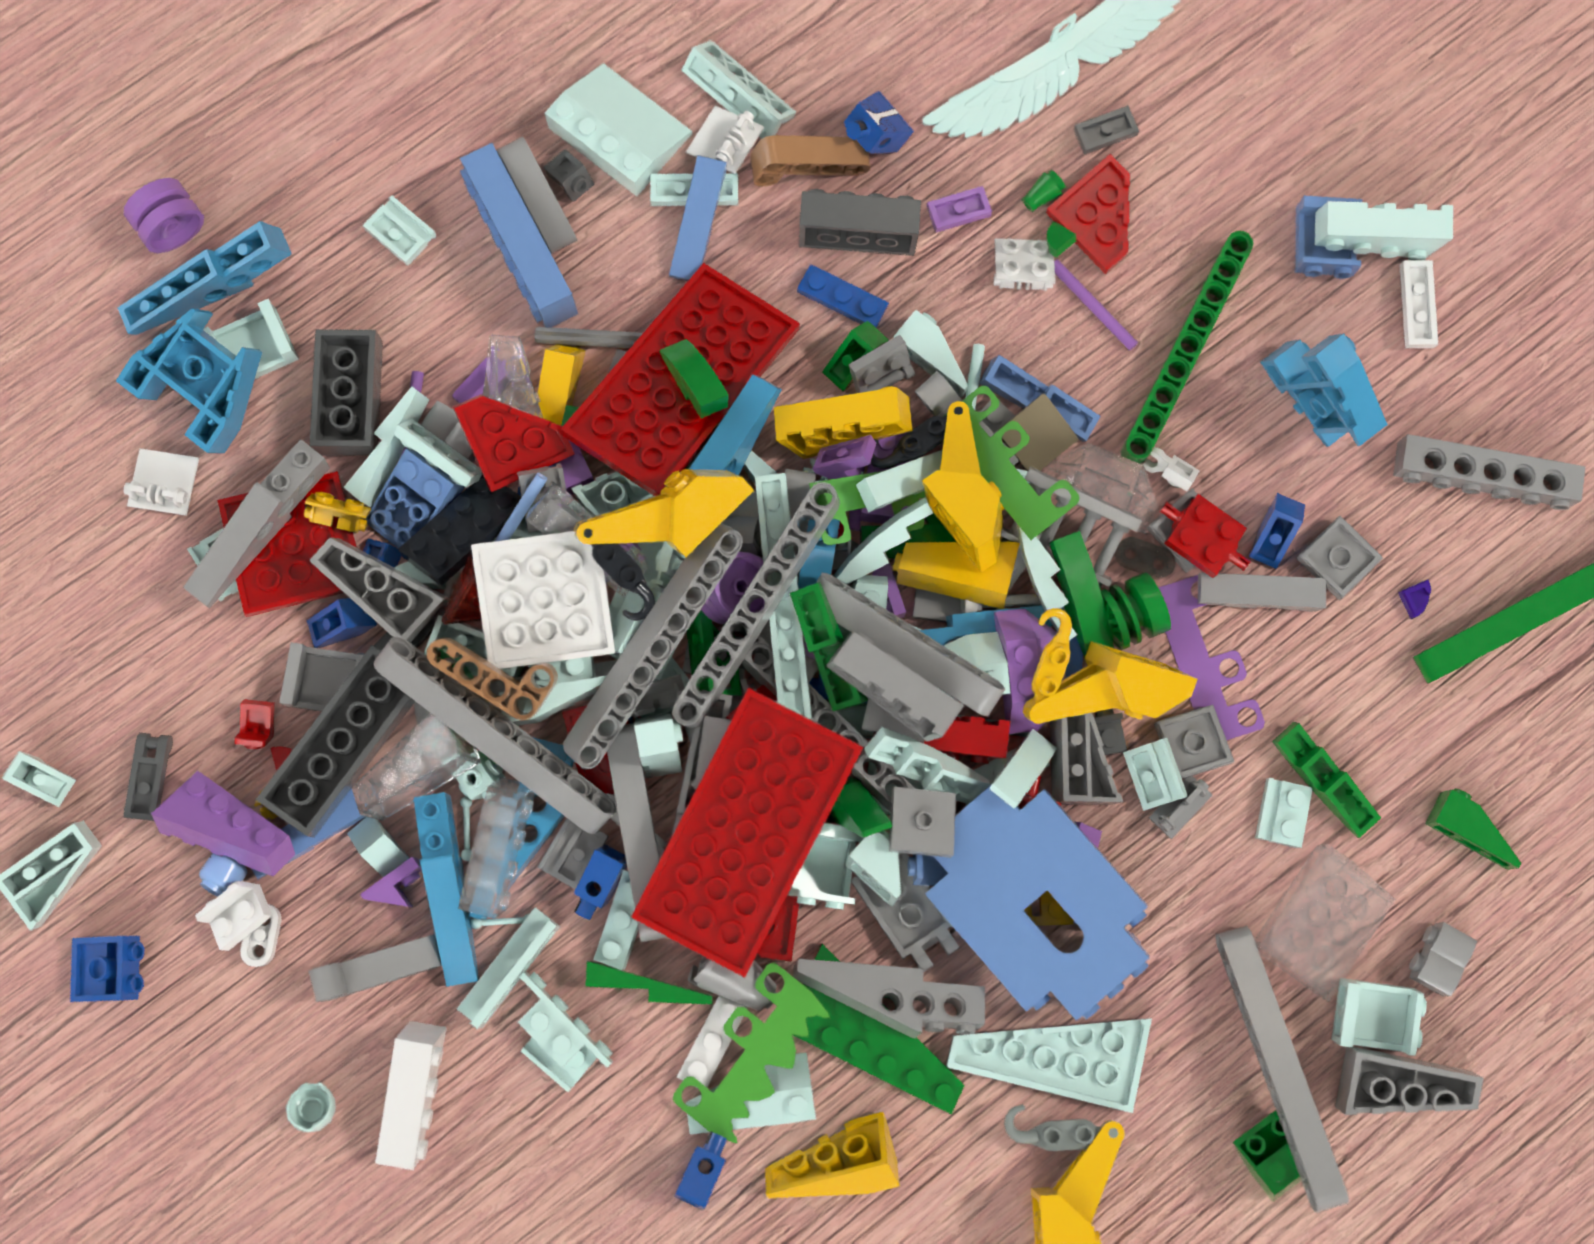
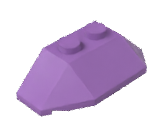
[994,609,1066,734]

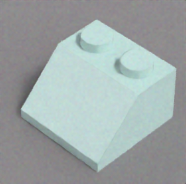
[845,830,901,907]

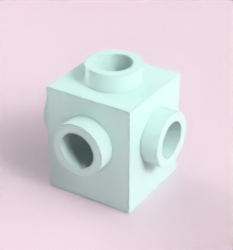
[451,751,507,801]

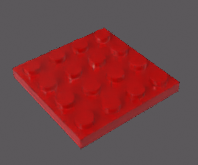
[217,471,357,617]

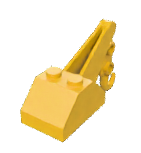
[1023,608,1198,724]

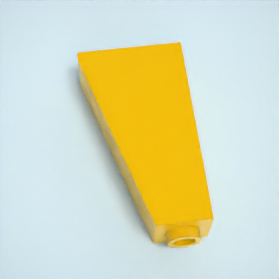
[893,542,1020,609]

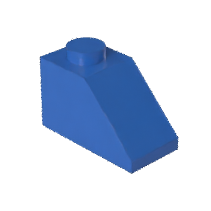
[1249,493,1305,569]
[307,598,377,648]

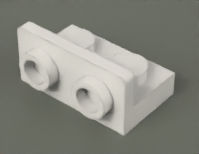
[195,881,272,951]

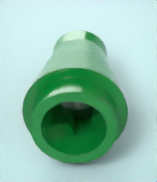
[1021,170,1066,212]

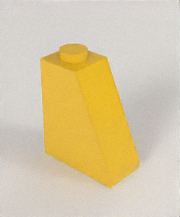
[534,344,586,425]

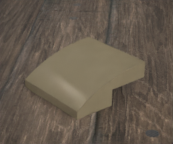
[996,393,1079,471]

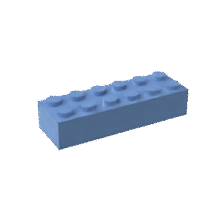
[459,143,578,328]

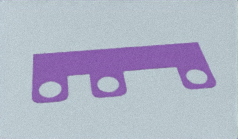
[1159,575,1265,740]

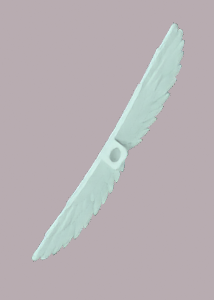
[922,0,1181,138]

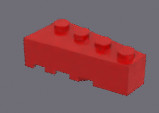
[873,716,1010,764]

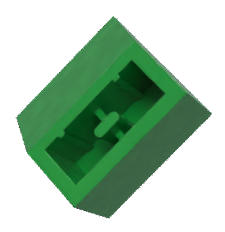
[1232,1110,1301,1202]

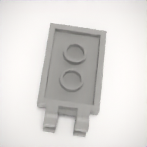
[851,852,959,973]

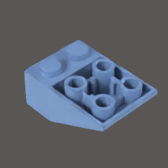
[364,449,465,548]

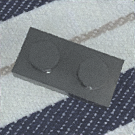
[1073,106,1139,155]

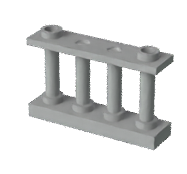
[1001,466,1142,588]

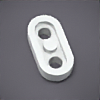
[240,904,282,967]

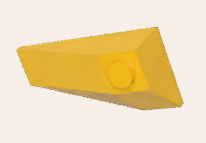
[765,1112,900,1198]

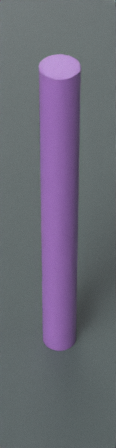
[1054,259,1138,351]

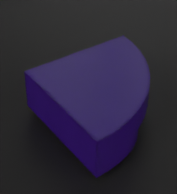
[1398,580,1431,620]

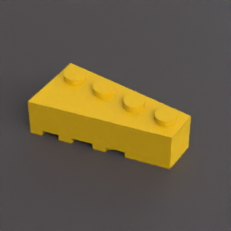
[774,386,912,459]

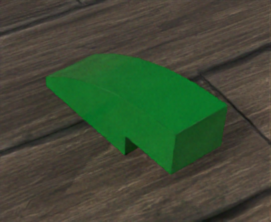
[660,339,729,419]

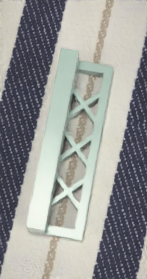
[681,40,796,139]
[457,907,561,1029]

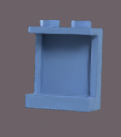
[1295,196,1362,279]

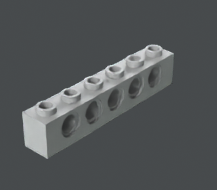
[1393,434,1586,510]

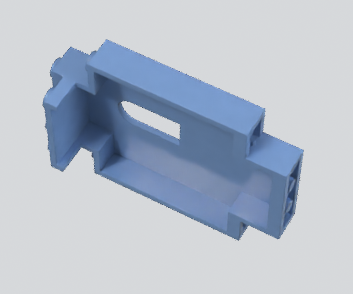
[925,784,1150,1021]

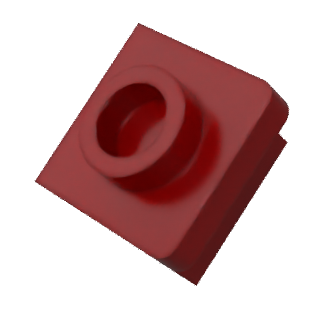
[234,699,275,750]

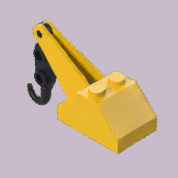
[870,401,1004,573]
[574,469,754,621]

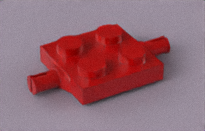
[1159,494,1251,578]

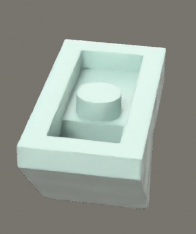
[2,751,76,807]

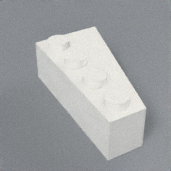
[375,1021,447,1170]

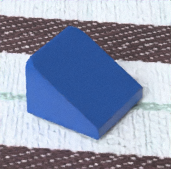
[363,538,401,568]

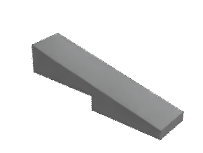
[1198,573,1326,612]

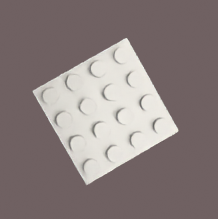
[471,531,615,669]

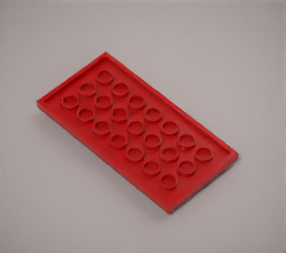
[560,263,800,496]
[631,688,863,978]

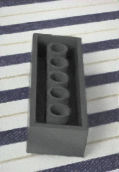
[256,645,415,838]

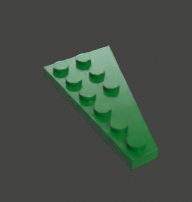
[793,944,965,1115]

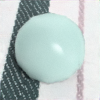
[286,1082,336,1132]

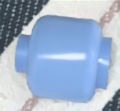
[199,853,247,897]

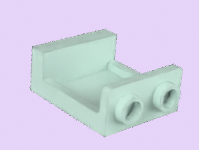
[203,299,299,379]
[788,823,864,910]
[1332,978,1427,1056]

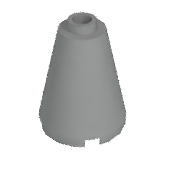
[688,955,777,1011]

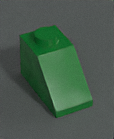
[822,321,889,391]

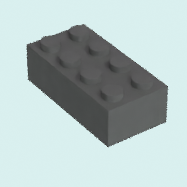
[799,189,921,256]
[310,329,383,456]

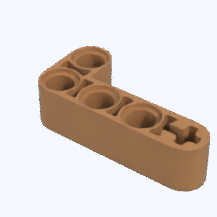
[750,135,871,187]
[427,638,558,720]

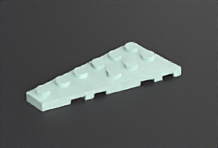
[946,1018,1152,1113]

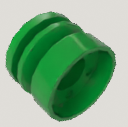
[1101,572,1171,650]

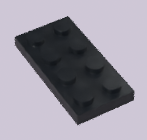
[398,475,521,586]

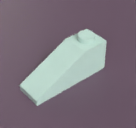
[894,310,968,398]

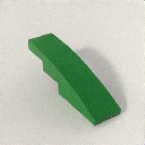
[1049,531,1114,658]
[1272,722,1381,838]

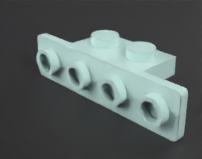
[518,972,614,1068]

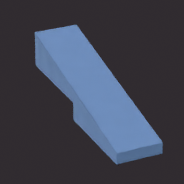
[669,155,727,281]
[979,355,1101,442]
[251,785,369,880]

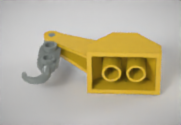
[1004,1105,1125,1244]

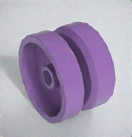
[124,178,204,253]
[701,552,765,624]

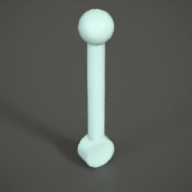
[460,796,474,861]
[470,914,529,929]

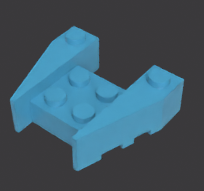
[116,308,262,453]
[1260,333,1388,447]

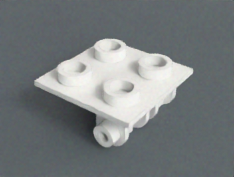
[686,106,764,174]
[994,238,1055,291]
[124,448,199,516]

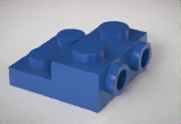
[70,936,145,1002]

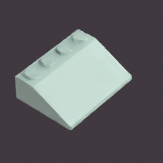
[544,63,692,196]

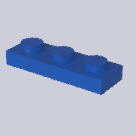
[797,264,889,328]

